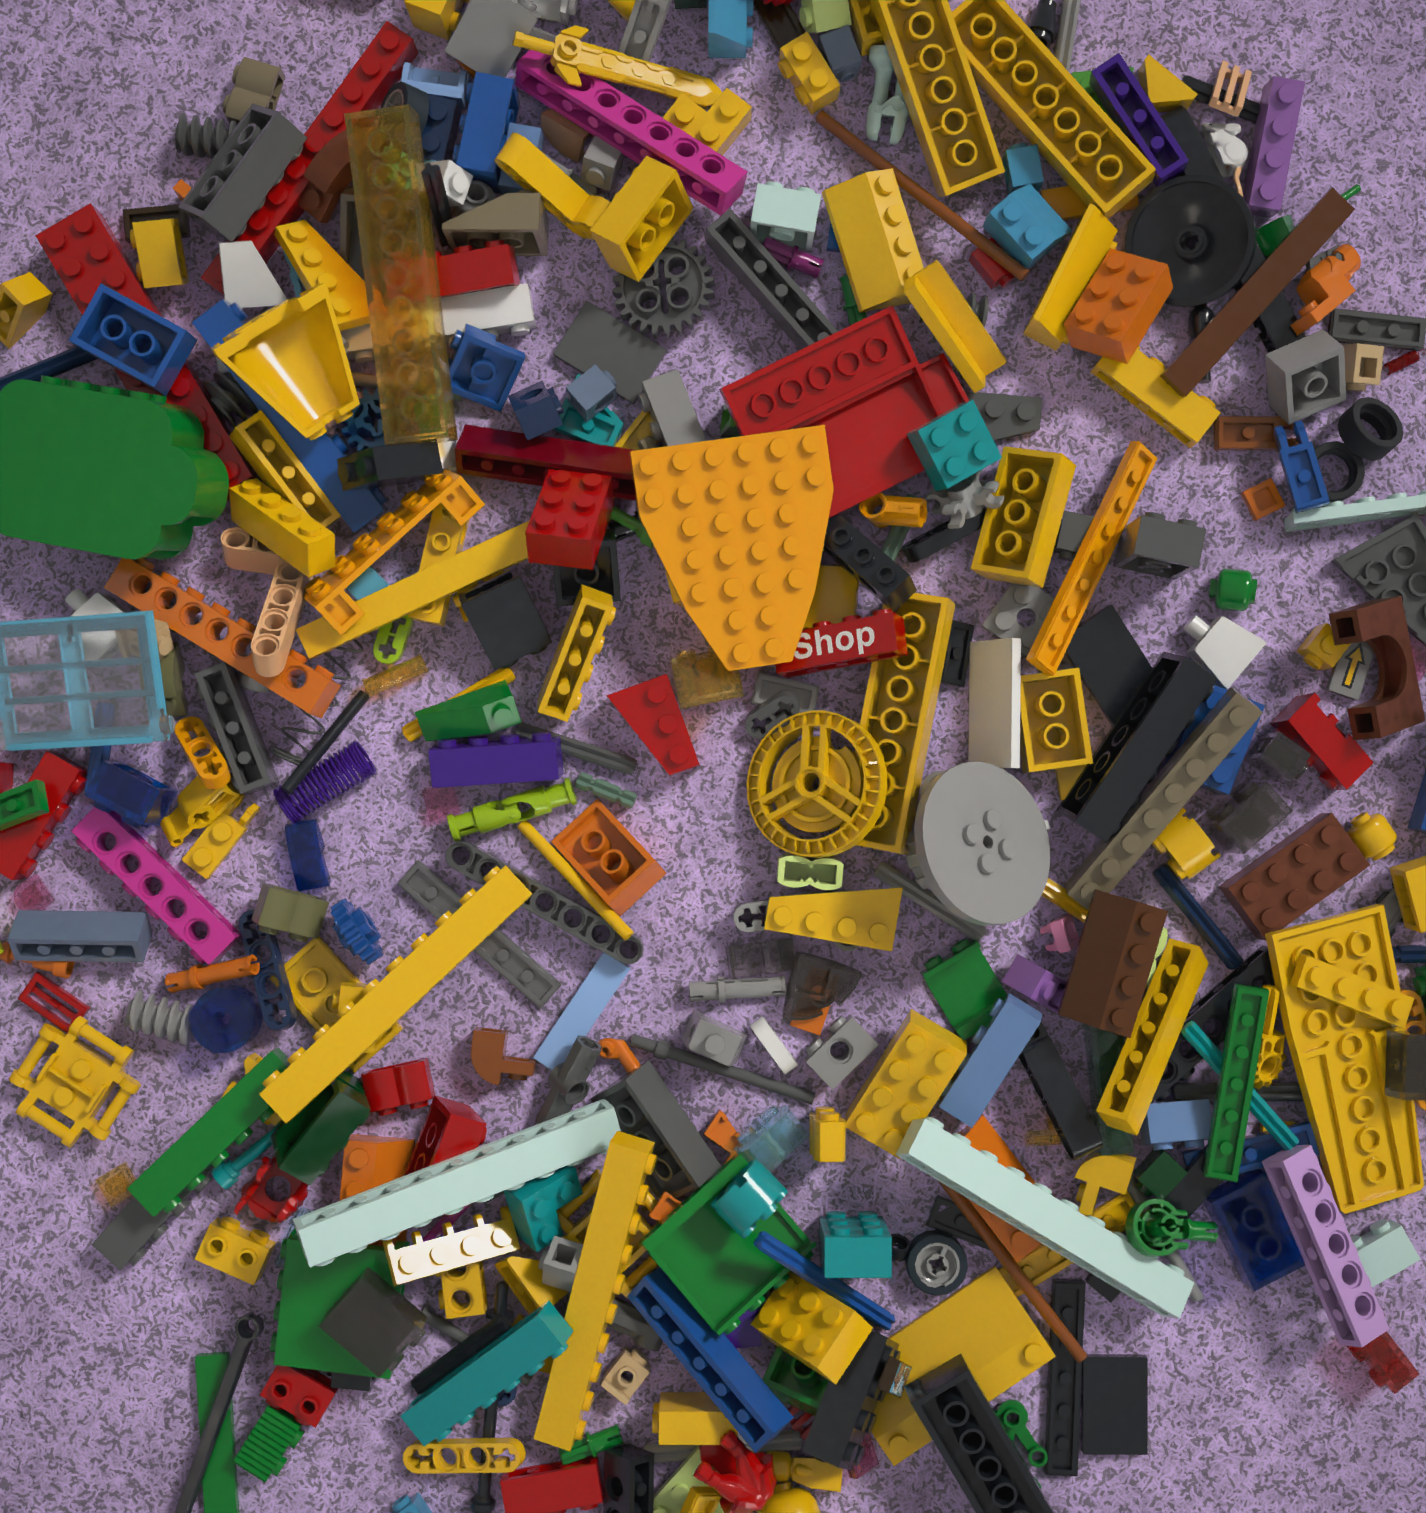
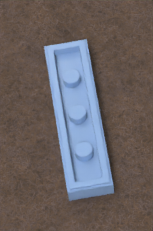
[533,952,631,1070]

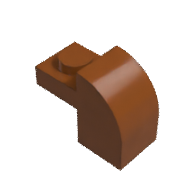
[471,1027,537,1085]

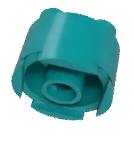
[710,1159,788,1239]

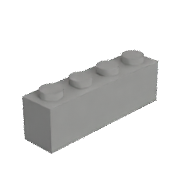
[638,369,707,447]

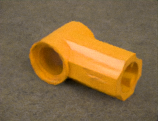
[859,492,928,528]

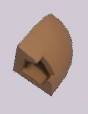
[541,109,594,163]

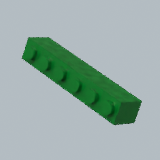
[127,1047,291,1217]

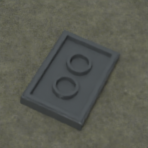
[553,300,667,405]

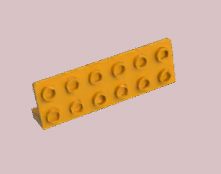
[303,469,485,635]

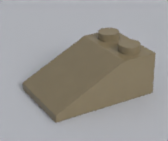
[442,190,549,256]

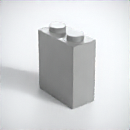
[444,0,541,78]

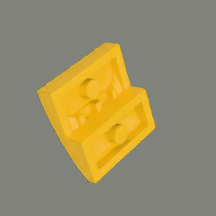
[803,565,859,629]

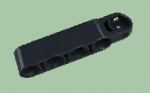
[1019,1021,1104,1161]

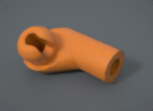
[598,1038,640,1073]

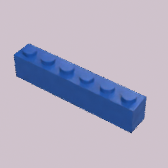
[627,1268,794,1453]

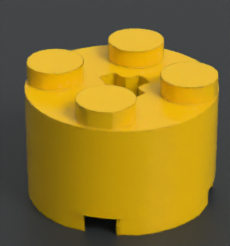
[1152,808,1221,880]

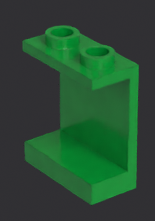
[920,938,1007,1040]

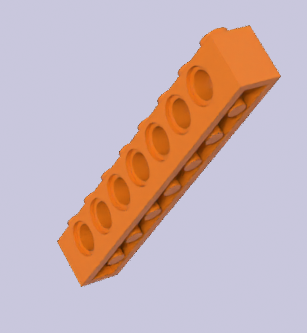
[104,558,342,719]

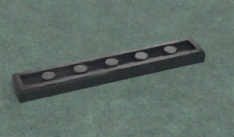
[1085,1145,1223,1303]
[1044,1278,1086,1476]

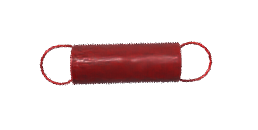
[1382,349,1425,375]

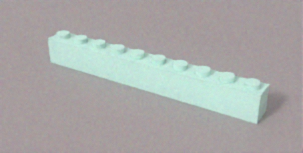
[293,1099,621,1267]
[896,1117,1194,1319]

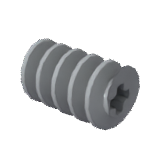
[124,990,199,1045]

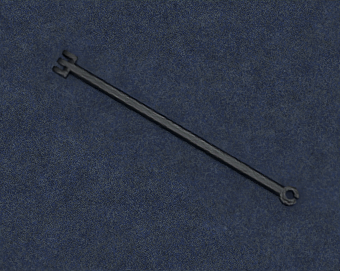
[174,1312,264,1513]

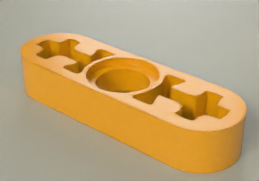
[174,716,231,790]

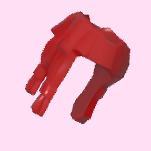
[234,1156,308,1223]
[693,1430,777,1513]

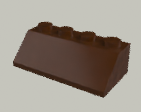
[1058,889,1168,1038]

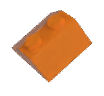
[551,798,667,916]

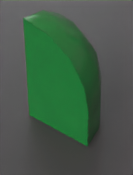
[1256,215,1295,257]

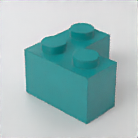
[504,1166,583,1252]

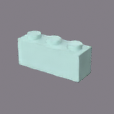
[1351,1219,1421,1288]

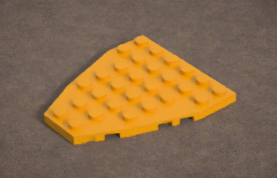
[629,425,834,671]

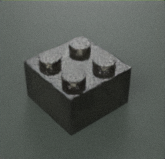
[1202,781,1293,854]

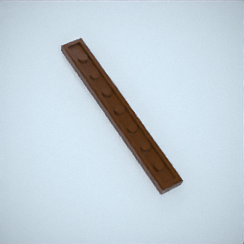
[1160,187,1355,398]

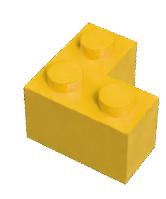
[662,88,752,156]

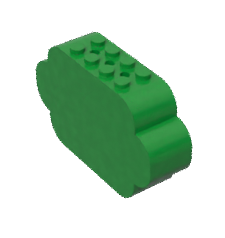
[0,375,229,559]

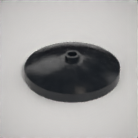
[1125,175,1257,307]

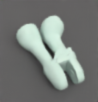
[866,45,909,144]

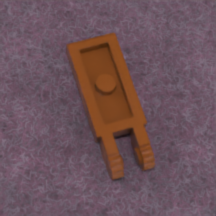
[1214,416,1303,450]

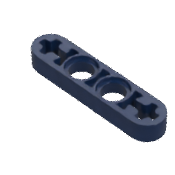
[239,909,297,1030]

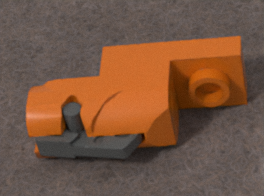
[1290,244,1361,335]

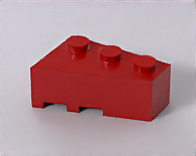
[606,674,700,776]

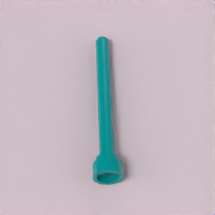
[211,1120,283,1190]

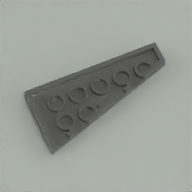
[1331,513,1426,647]

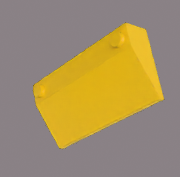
[872,1265,1056,1466]

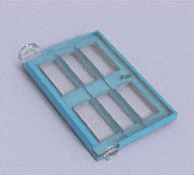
[0,610,175,751]

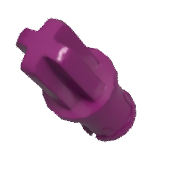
[762,237,824,279]

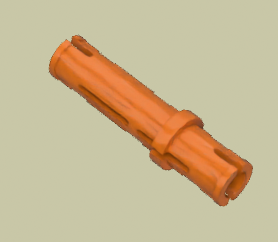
[165,954,260,994]

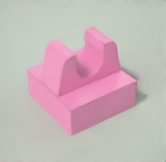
[1040,914,1080,954]

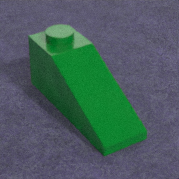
[415,680,522,741]

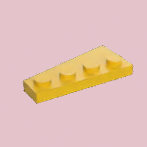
[275,220,392,331]
[764,887,903,951]

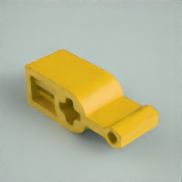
[160,766,240,847]

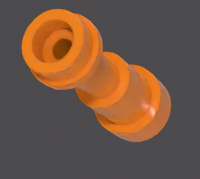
[0,941,75,979]

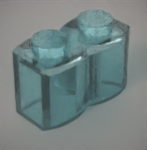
[733,1105,810,1172]

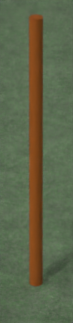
[815,110,1030,282]
[937,1180,1087,1363]

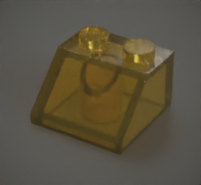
[671,646,744,709]

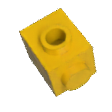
[1296,623,1351,670]

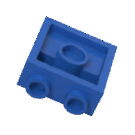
[439,323,525,412]

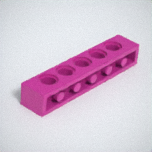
[71,803,241,965]

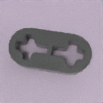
[745,691,800,739]

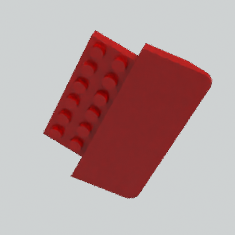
[719,305,969,518]

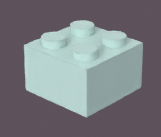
[750,181,821,251]

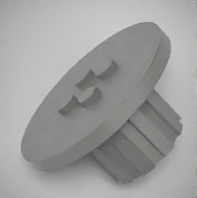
[906,761,1050,926]

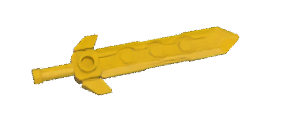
[512,25,722,107]

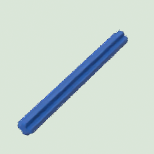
[754,1231,895,1331]

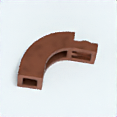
[298,125,398,223]

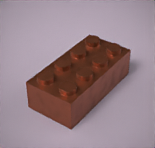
[1218,813,1370,941]

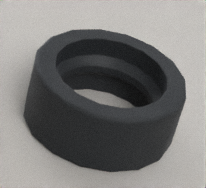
[1338,397,1404,461]
[1314,441,1365,502]

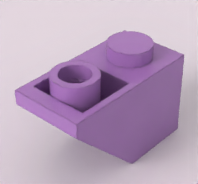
[1002,954,1067,1016]

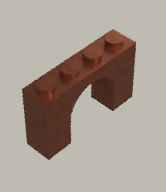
[1329,596,1425,740]

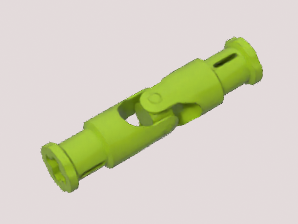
[447,777,578,842]

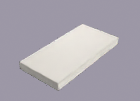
[968,638,1021,769]

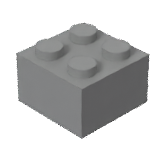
[1265,329,1346,424]

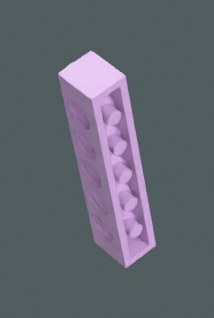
[1262,1145,1389,1347]

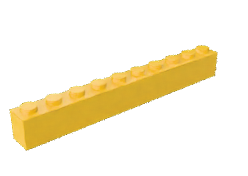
[259,865,533,1123]
[533,1131,657,1451]

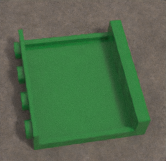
[639,1154,817,1336]
[270,1228,410,1379]

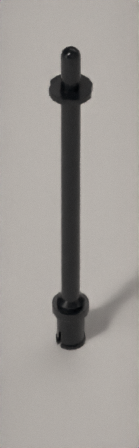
[470,1281,514,1513]

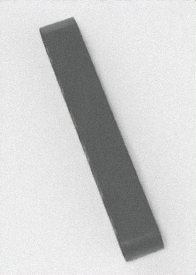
[446,841,644,964]

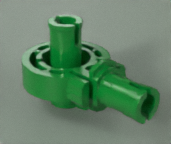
[1124,1199,1218,1257]

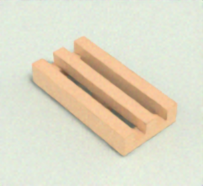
[1208,60,1252,117]

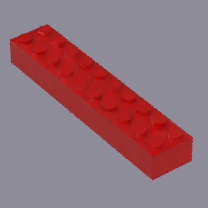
[35,203,259,503]

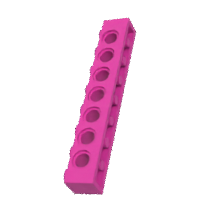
[515,50,748,216]

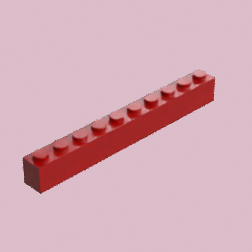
[200,21,419,298]

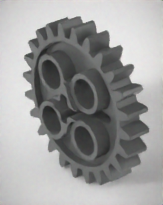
[612,237,715,339]

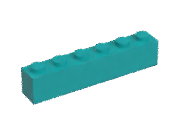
[400,1300,573,1446]

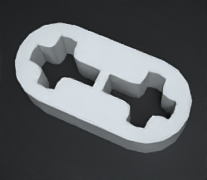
[750,1016,798,1075]

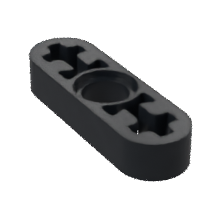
[902,507,986,563]

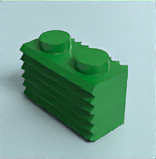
[233,1405,305,1482]

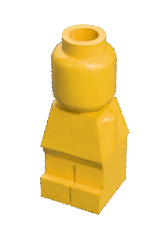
[766,1451,843,1492]

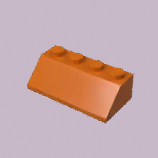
[957,1114,1042,1263]
[339,1134,415,1246]

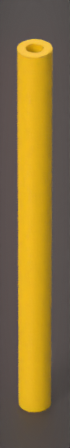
[517,820,634,941]

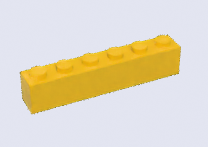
[1096,938,1209,1136]

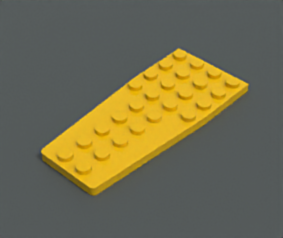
[1265,904,1424,1214]

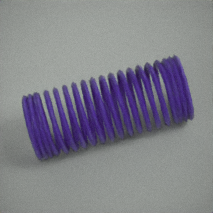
[273,740,377,824]

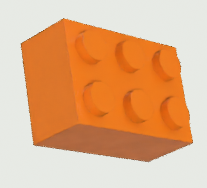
[1064,248,1173,364]

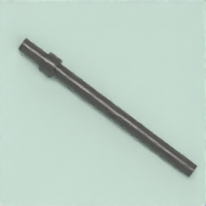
[630,1034,815,1105]

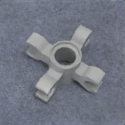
[926,470,1005,529]

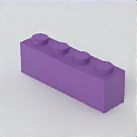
[1243,76,1305,218]

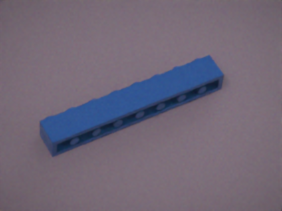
[192,299,389,533]

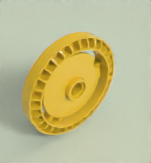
[746,710,888,858]

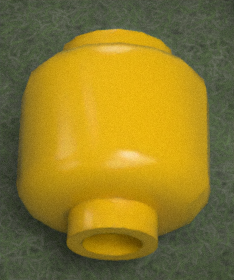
[1347,811,1397,861]

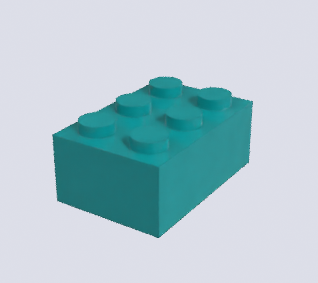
[819,1211,892,1278]

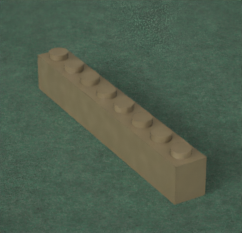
[1065,686,1263,910]

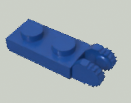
[1273,420,1330,513]

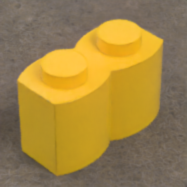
[809,1106,846,1162]

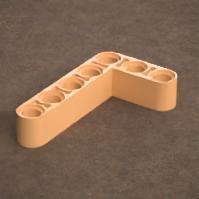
[220,527,314,677]

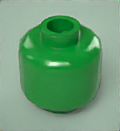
[1209,569,1257,611]

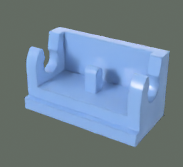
[401,62,470,110]

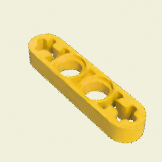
[403,1437,526,1474]

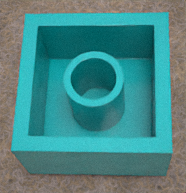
[907,400,1002,491]

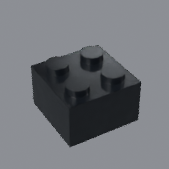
[553,528,621,607]

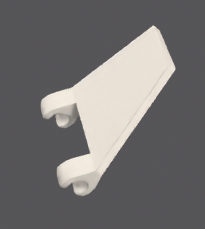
[218,241,287,308]

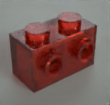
[1347,1331,1420,1394]

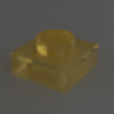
[95,1162,136,1207]

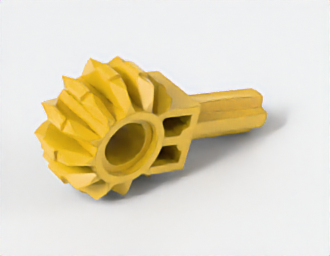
[1253,985,1287,1089]

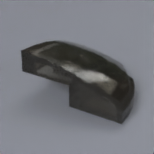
[782,951,862,1020]

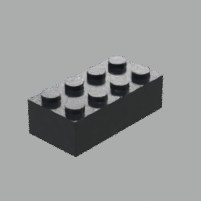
[802,1331,901,1471]

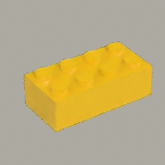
[970,446,1076,588]
[845,1009,967,1159]

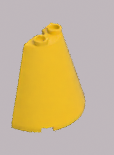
[211,283,360,440]

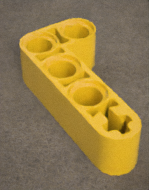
[494,132,611,240]

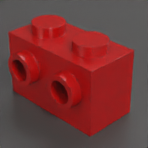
[260,1365,339,1428]

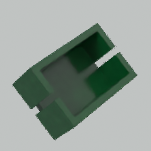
[271,1071,371,1185]

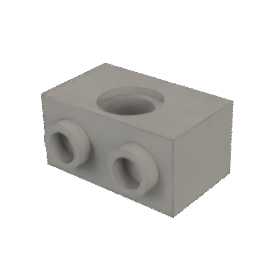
[804,1014,879,1090]

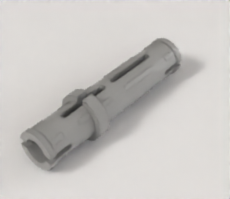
[689,976,786,1003]

